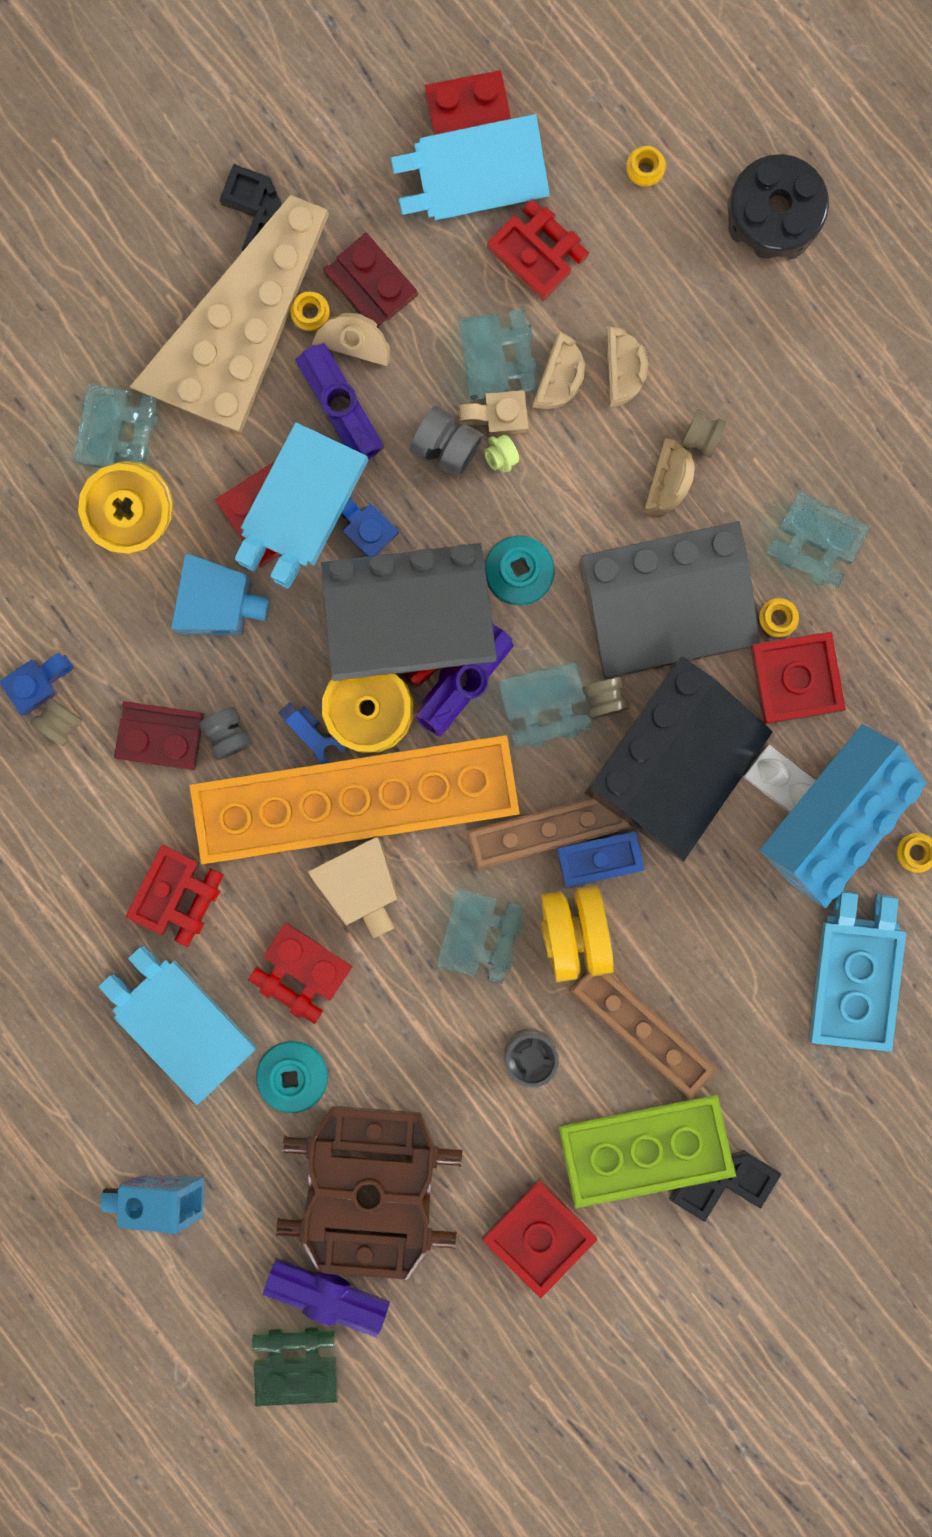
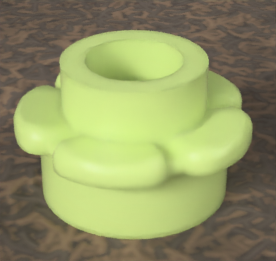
[484,435,519,473]

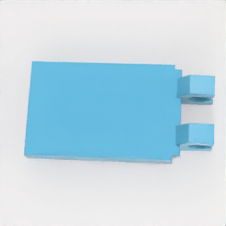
[390,114,550,220]
[235,422,369,589]
[809,890,906,1052]
[98,945,258,1106]

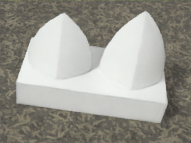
[743,745,816,813]

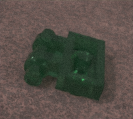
[252,1327,338,1407]

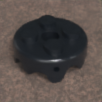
[728,154,829,259]

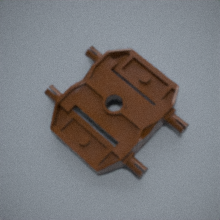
[276,1106,463,1280]

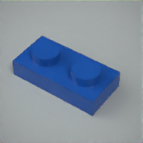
[557,831,645,888]

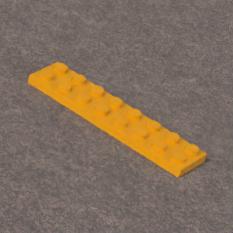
[189,735,520,864]

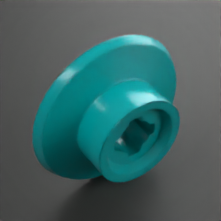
[485,535,555,606]
[256,1041,328,1113]

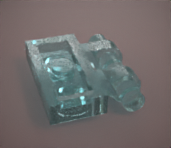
[459,309,538,400]
[73,383,157,469]
[766,491,870,589]
[498,662,592,748]
[436,888,523,984]

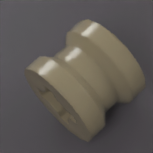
[682,409,727,458]
[583,677,629,719]
[30,697,82,746]

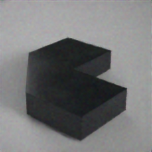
[219,164,282,251]
[669,1150,782,1222]

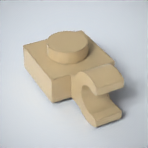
[458,390,529,436]

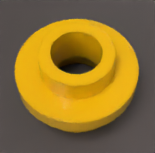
[626,146,666,187]
[290,291,330,332]
[758,598,799,638]
[896,833,932,873]

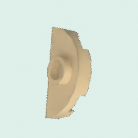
[312,313,390,366]
[606,326,649,408]
[533,331,585,410]
[644,438,695,517]

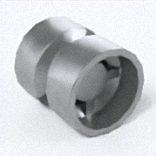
[409,406,483,479]

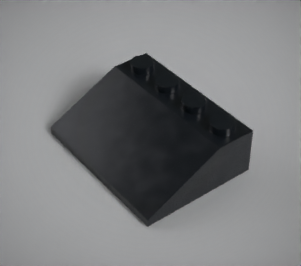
[584,656,773,862]

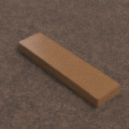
[467,798,631,870]
[569,970,717,1100]

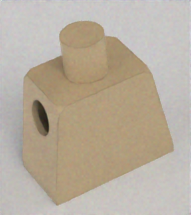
[308,837,399,939]

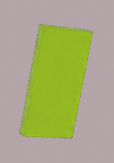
[559,1095,736,1209]

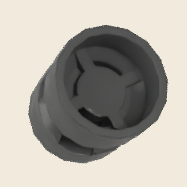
[505,1029,559,1088]

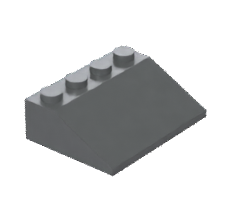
[579,521,760,679]
[321,543,497,681]

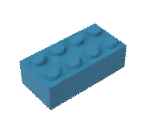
[759,724,927,909]

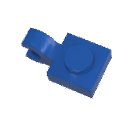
[341,497,399,557]
[0,653,74,715]
[278,702,346,764]

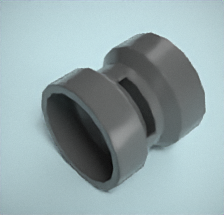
[199,707,252,761]

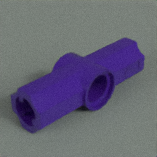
[295,343,384,460]
[412,623,514,737]
[262,1258,390,1338]

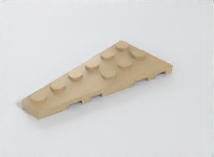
[129,195,329,434]

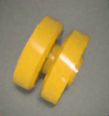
[78,461,174,554]
[322,673,415,753]
[540,885,614,983]

